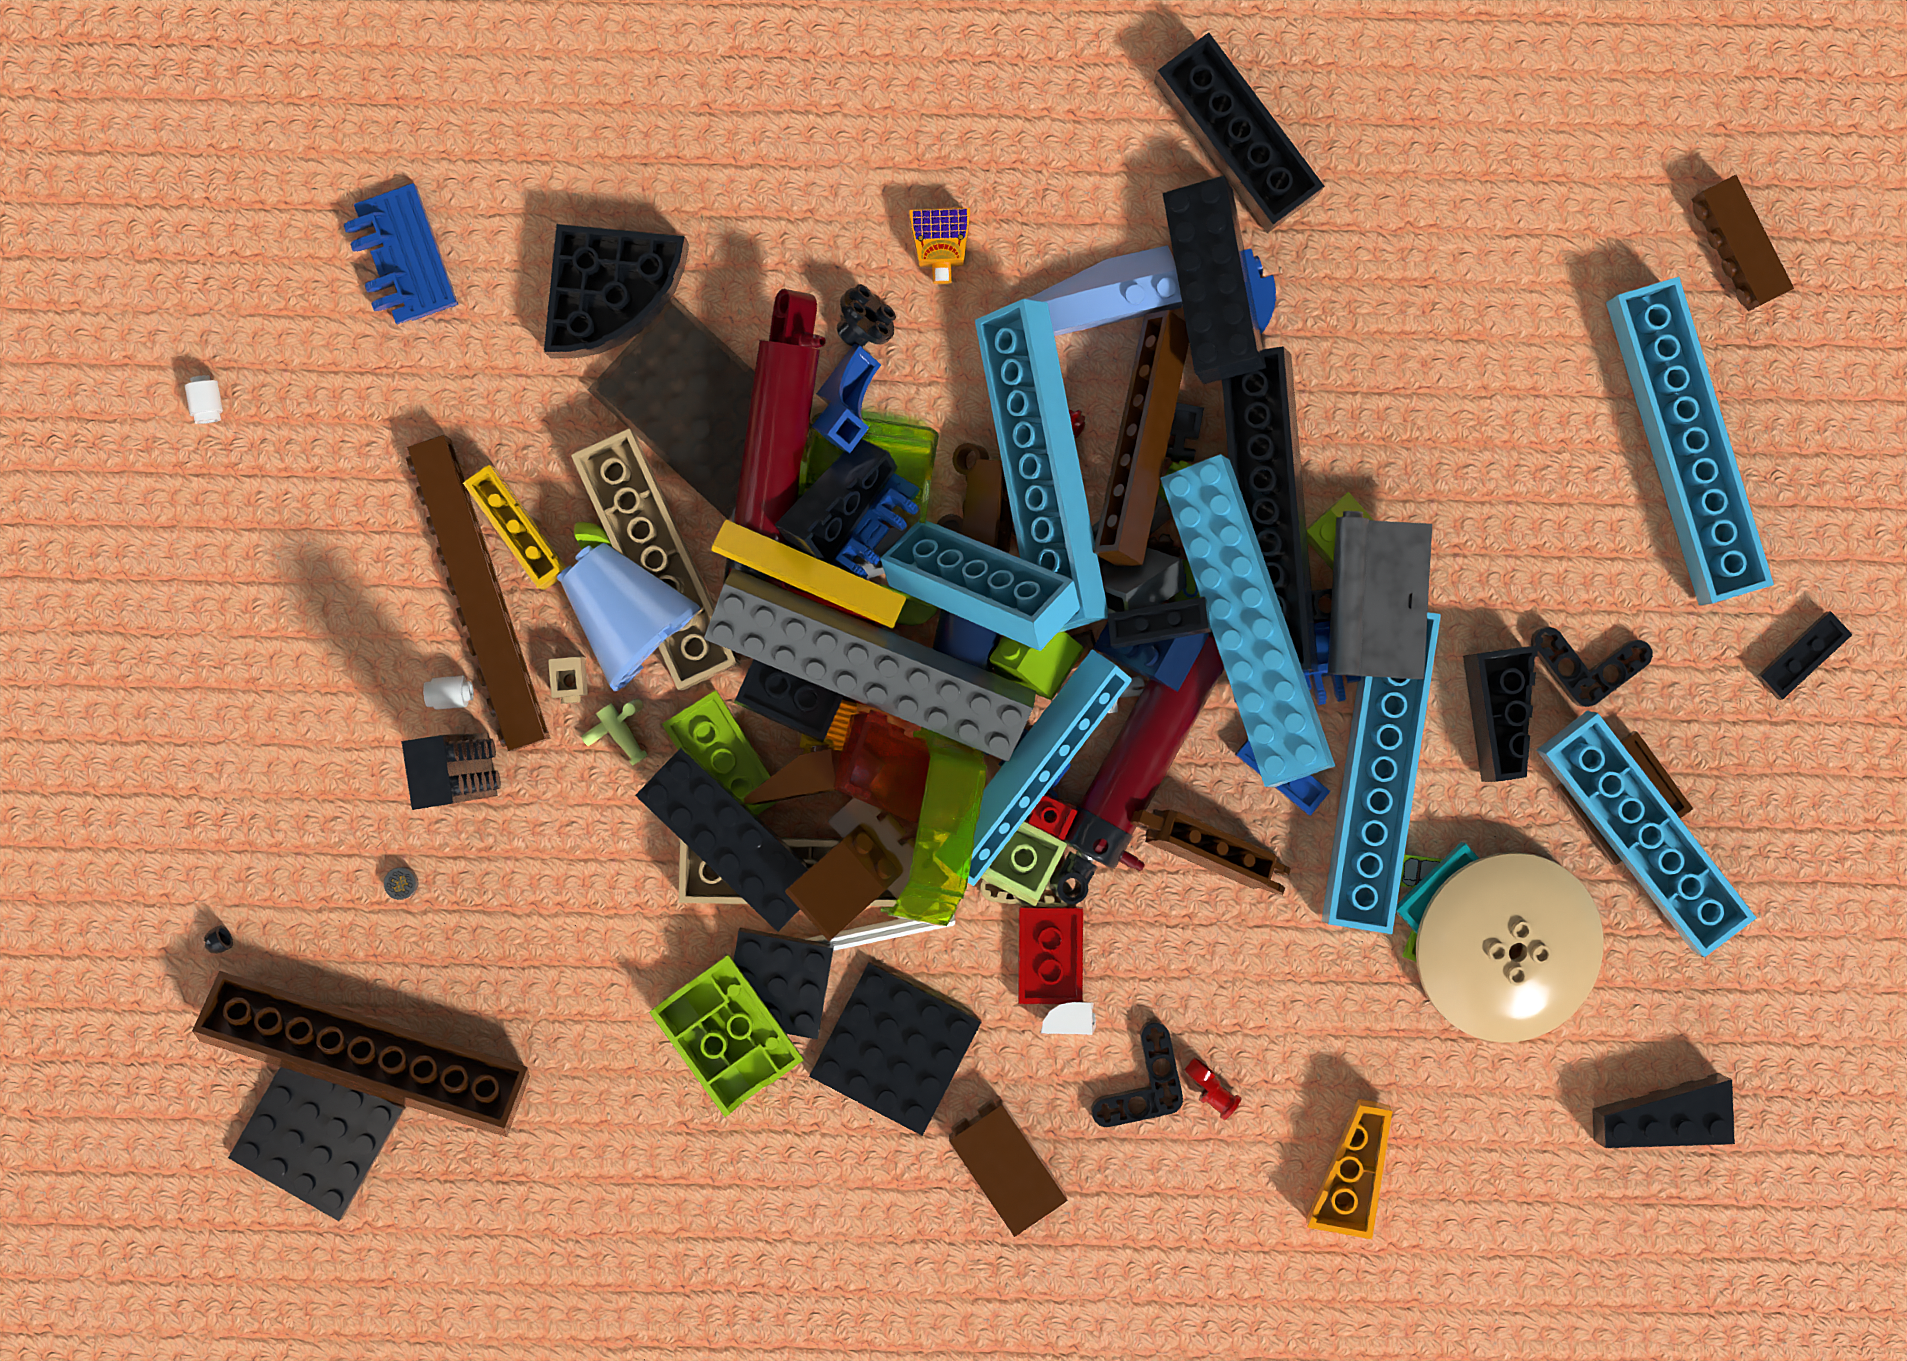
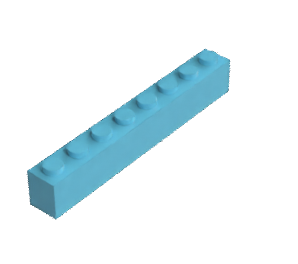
[934,649,1132,886]

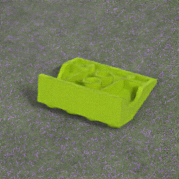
[649,954,804,1117]

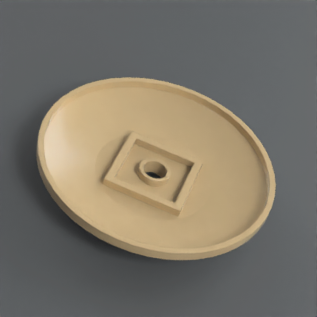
[1416,852,1604,1043]

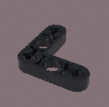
[1531,627,1653,707]
[1091,1020,1183,1127]

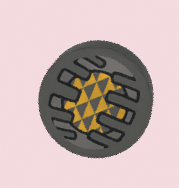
[384,867,418,900]

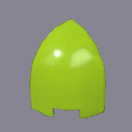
[574,522,613,550]

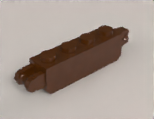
[1130,809,1291,895]

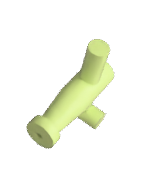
[581,699,648,766]

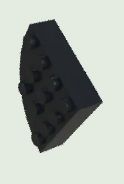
[544,224,689,358]

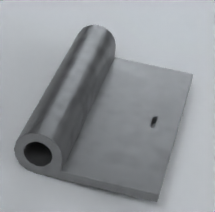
[1327,511,1432,679]

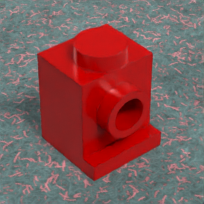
[1026,793,1078,840]

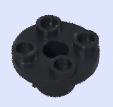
[837,284,896,347]

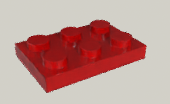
[1018,907,1083,1004]

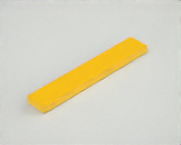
[711,519,907,628]

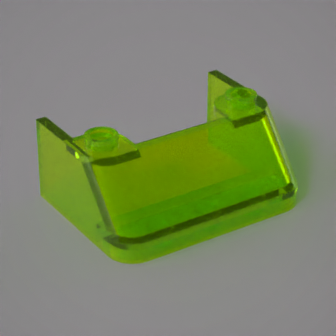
[798,413,939,524]

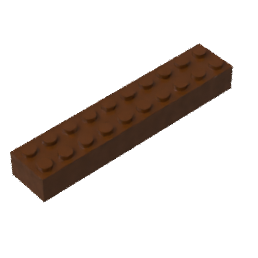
[192,971,530,1137]

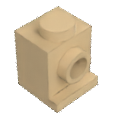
[548,656,588,704]

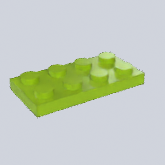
[662,690,779,815]

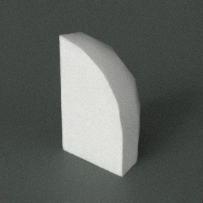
[1041,1002,1096,1035]

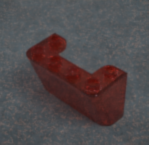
[833,710,982,835]

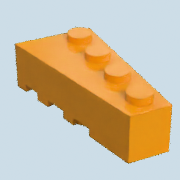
[1306,1099,1392,1240]

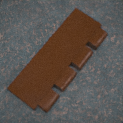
[828,791,948,918]

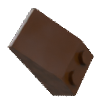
[785,825,902,941]

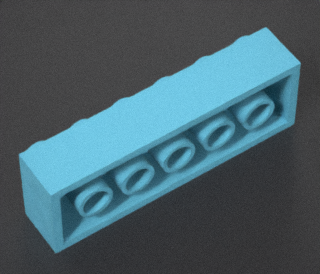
[880,518,1080,651]

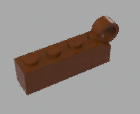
[952,443,1013,554]

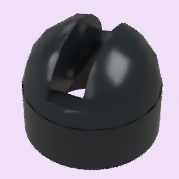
[204,925,233,954]

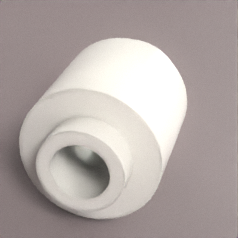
[184,375,223,424]
[423,675,474,710]

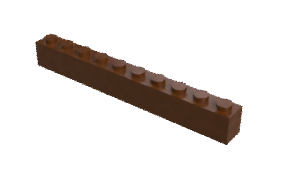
[406,435,551,751]

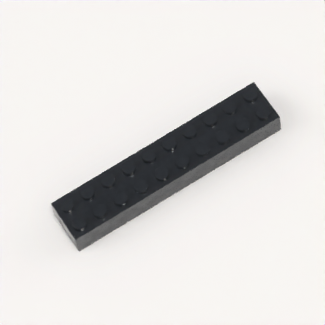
[1222,346,1319,673]

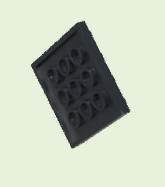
[809,962,982,1136]
[228,1067,406,1221]

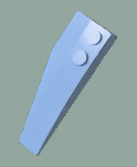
[1027,245,1183,336]

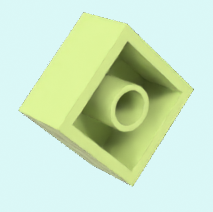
[981,822,1067,906]

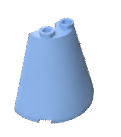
[557,543,701,691]

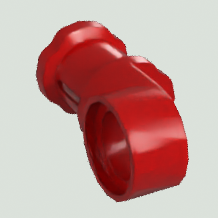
[1184,1057,1242,1120]

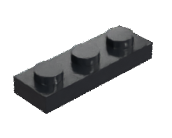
[1107,597,1211,649]
[1756,611,1853,700]

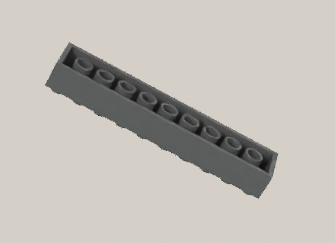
[704,568,1036,762]

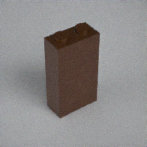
[949,1099,1068,1237]

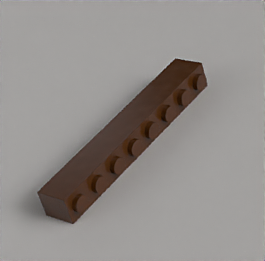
[1093,310,1189,567]

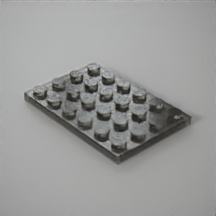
[587,297,813,520]

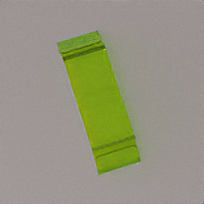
[881,727,987,926]

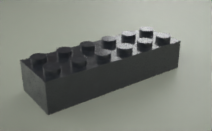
[1154,32,1325,233]
[1162,175,1266,384]
[401,733,501,810]
[635,747,811,932]

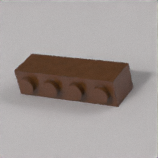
[1691,175,1794,312]

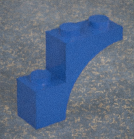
[812,344,881,453]

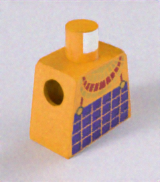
[909,208,970,284]

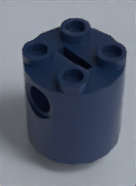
[932,609,1001,673]

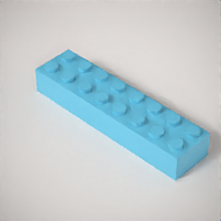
[1536,711,1756,958]

